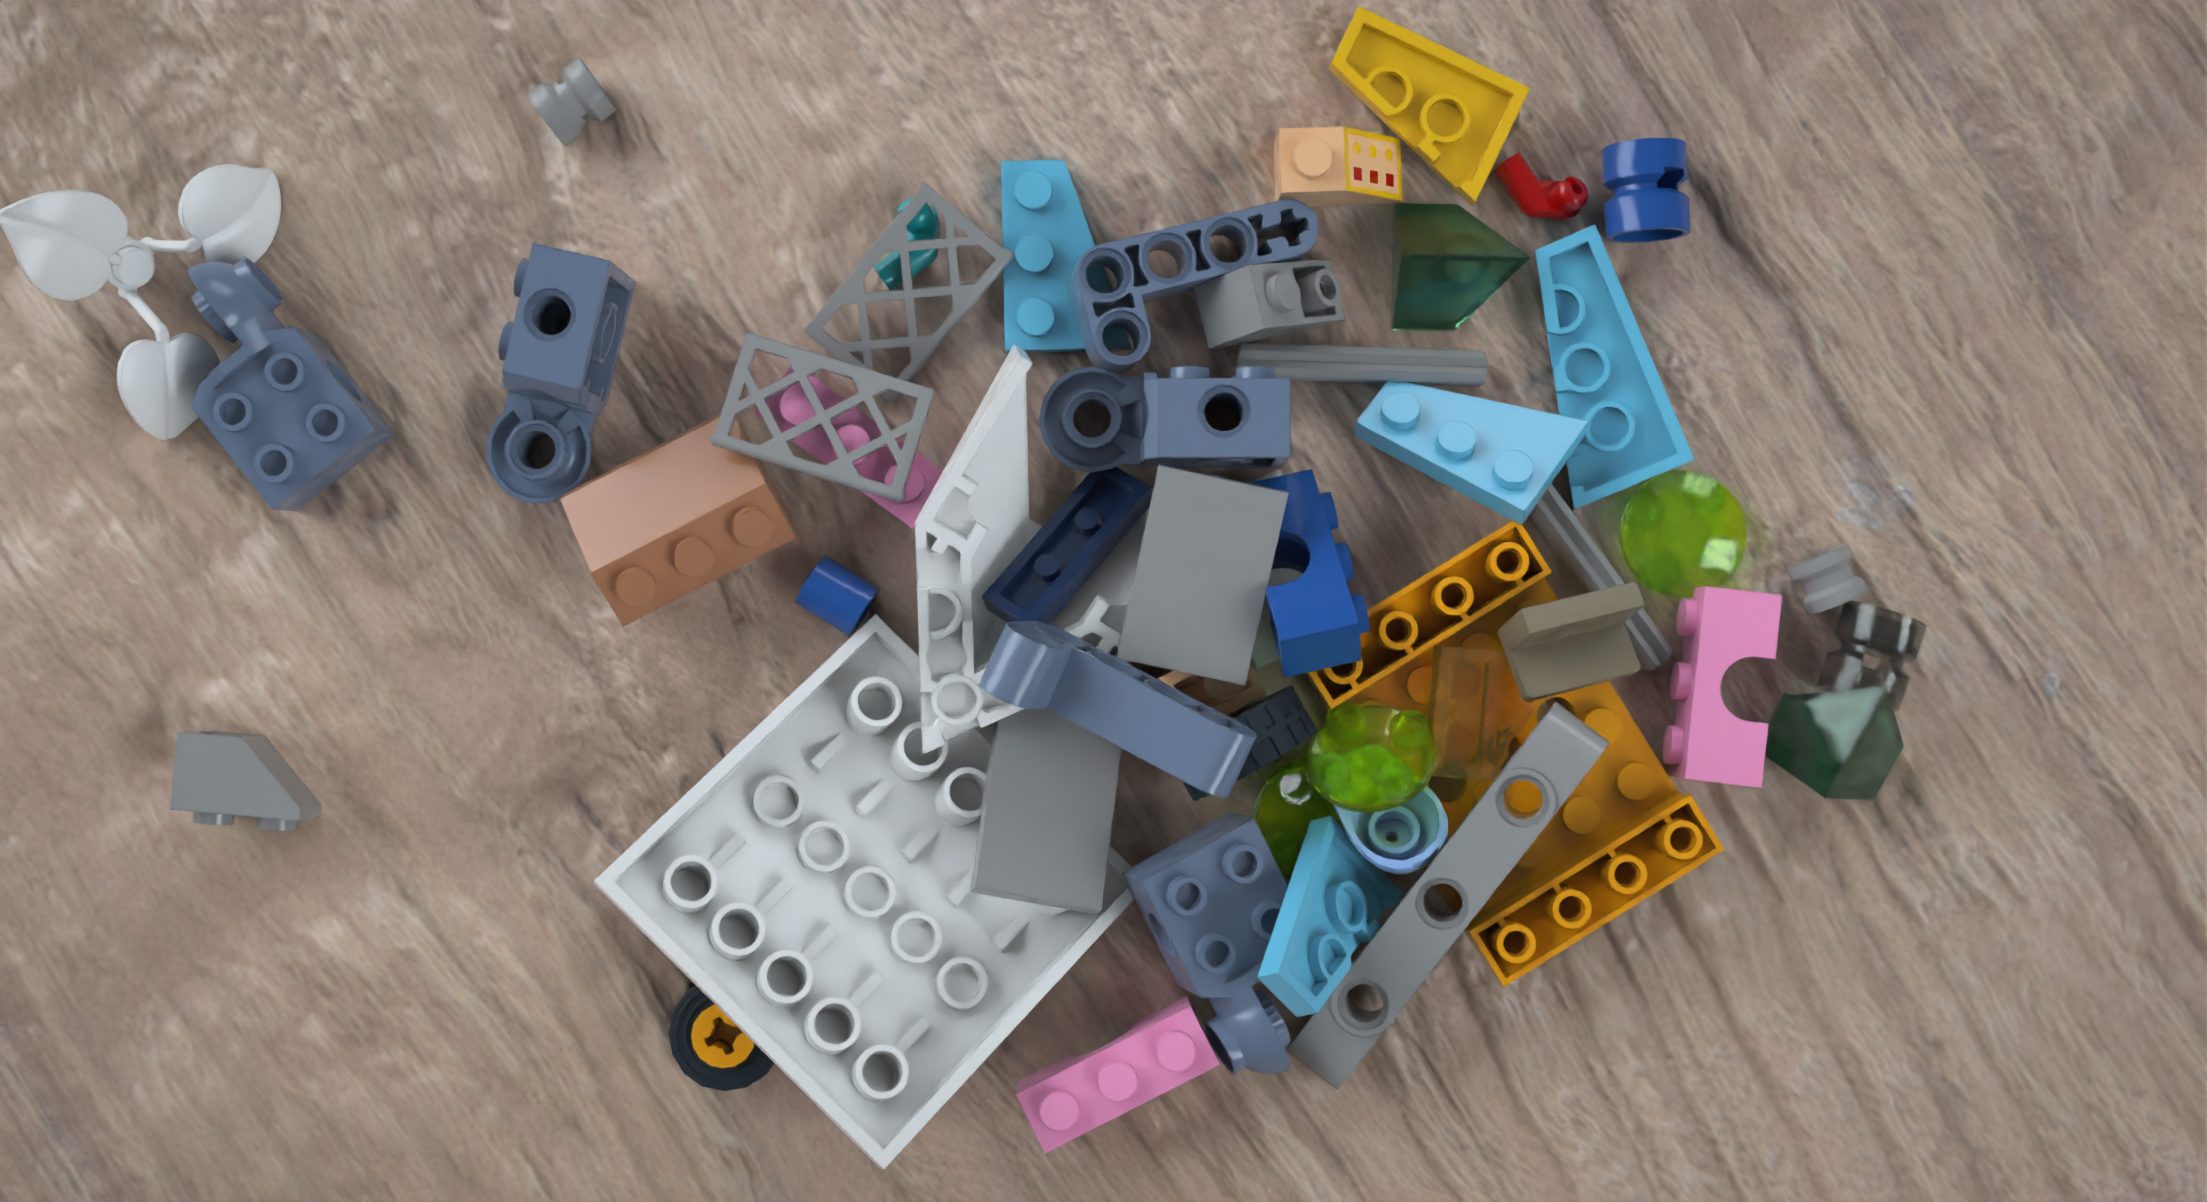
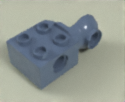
[486,243,636,503]
[188,257,396,512]
[1039,366,1291,473]
[1121,812,1291,1074]

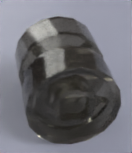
[1817,601,1927,712]

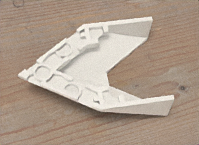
[915,344,1225,754]

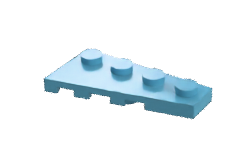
[1535,225,1695,510]

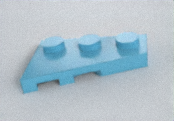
[1001,160,1132,354]
[1354,381,1588,525]
[1257,816,1404,1017]

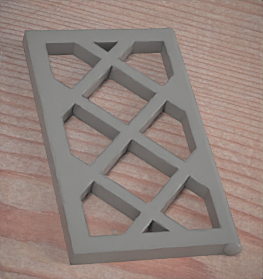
[804,182,1014,404]
[711,332,935,503]

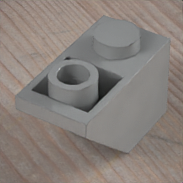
[1194,259,1346,349]
[170,730,321,831]

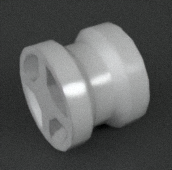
[1787,543,1868,615]

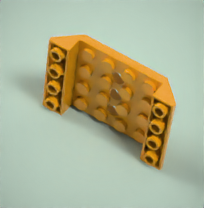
[1306,521,1725,987]

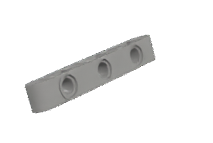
[1286,702,1609,1090]

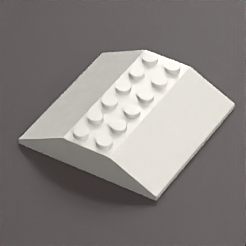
[594,614,1134,1170]

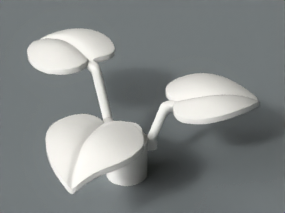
[0,164,281,440]

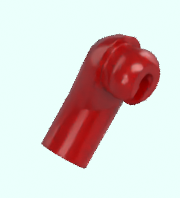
[1493,152,1589,221]

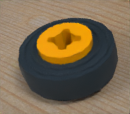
[669,985,774,1091]

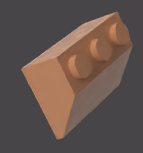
[560,414,796,627]

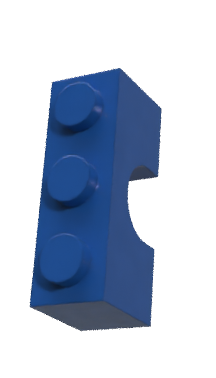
[1250,469,1370,677]

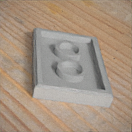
[1117,464,1289,686]
[970,708,1122,914]

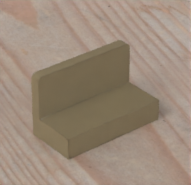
[1497,581,1645,702]

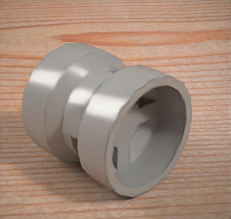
[527,58,617,147]

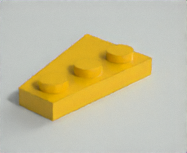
[1329,6,1530,207]

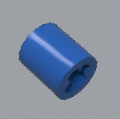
[795,555,880,637]

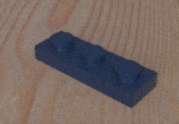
[982,466,1152,624]

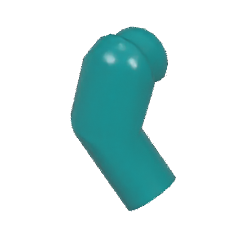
[873,198,941,290]

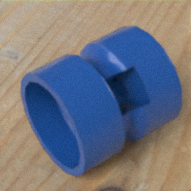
[1602,138,1691,243]

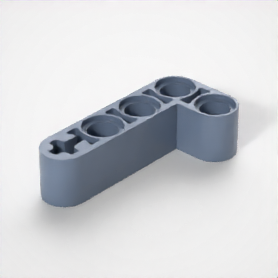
[1069,199,1319,374]
[979,621,1257,798]

